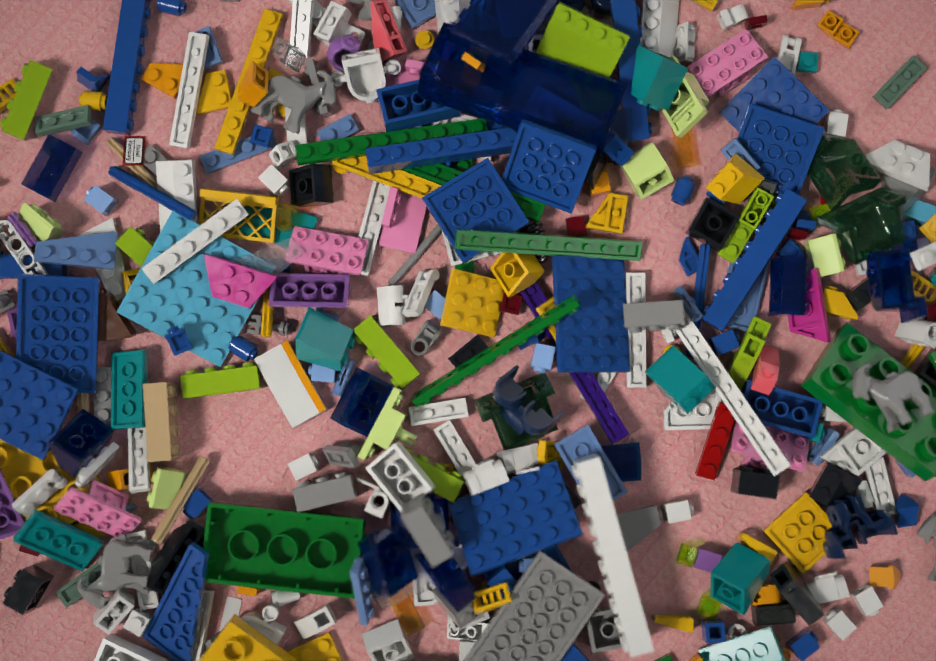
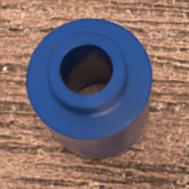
[157,0,187,17]
[671,176,695,206]
[228,336,258,362]

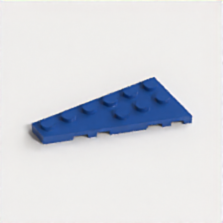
[143,542,209,661]

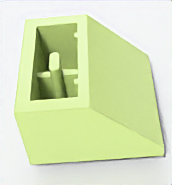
[621,142,674,200]
[19,202,65,241]
[804,233,846,278]
[147,467,188,510]

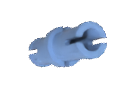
[673,286,703,322]
[331,359,356,397]

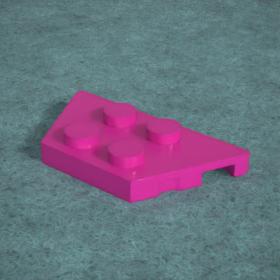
[204,254,278,308]
[784,269,831,342]

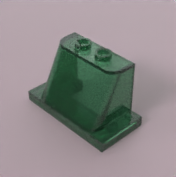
[807,130,882,210]
[817,187,907,265]
[474,373,558,451]

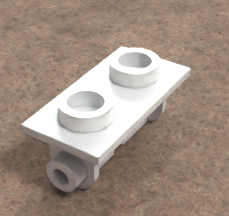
[675,22,696,63]

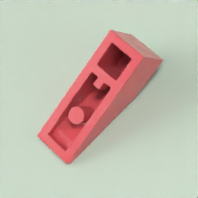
[370,0,408,63]
[751,345,779,395]

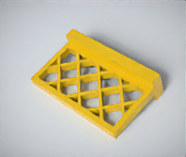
[199,188,280,243]

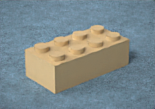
[143,382,182,462]

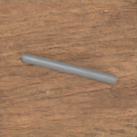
[388,225,442,286]

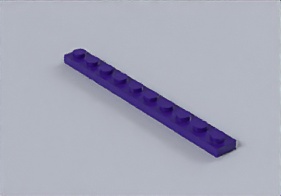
[520,282,629,445]

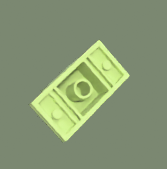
[661,56,710,138]
[357,387,417,460]

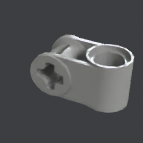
[411,320,443,357]

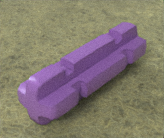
[8,212,38,247]

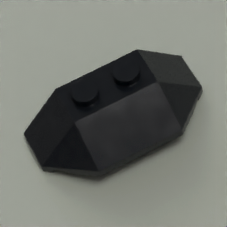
[147,521,205,595]

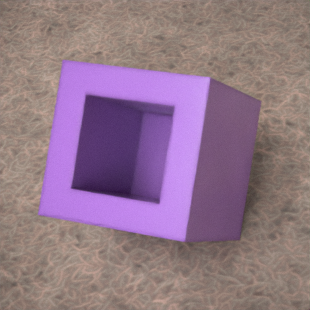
[692,547,722,572]

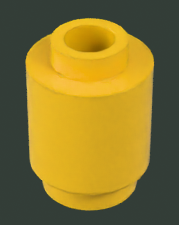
[79,90,108,111]

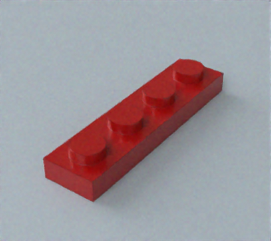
[695,401,735,481]

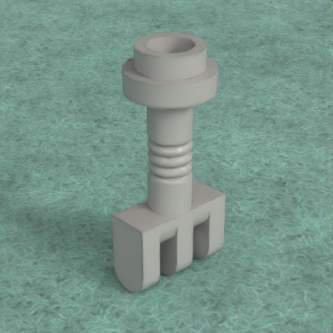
[247,314,290,336]

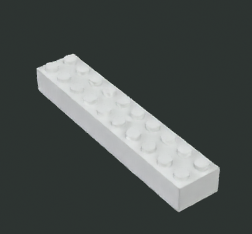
[571,453,654,658]

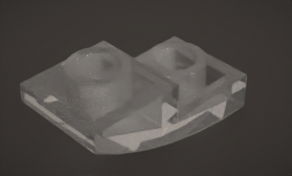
[270,36,306,72]

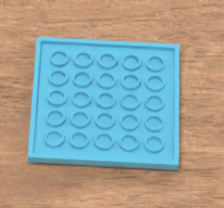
[117,211,276,367]

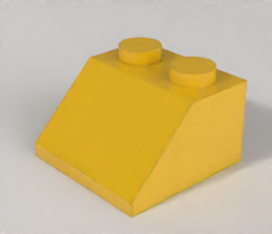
[705,153,765,204]
[490,252,545,297]

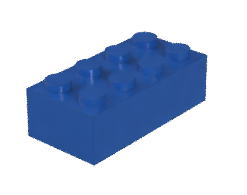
[376,72,461,132]
[741,380,823,438]

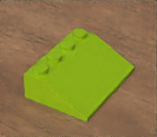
[534,1,630,89]

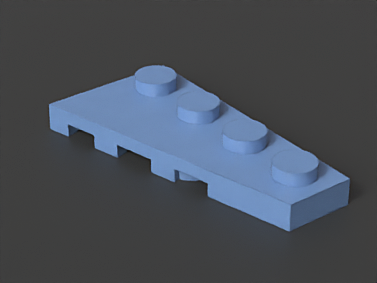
[34,231,118,270]

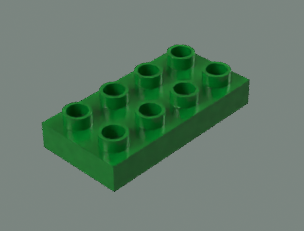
[800,322,936,481]
[203,502,366,599]

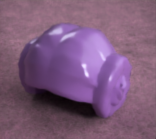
[327,34,361,72]

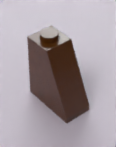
[98,289,136,341]

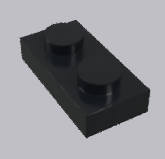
[448,334,488,368]

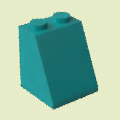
[631,45,688,111]
[295,307,356,371]
[645,345,716,414]
[711,542,770,615]

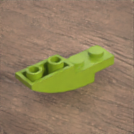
[717,187,774,264]
[727,316,772,390]

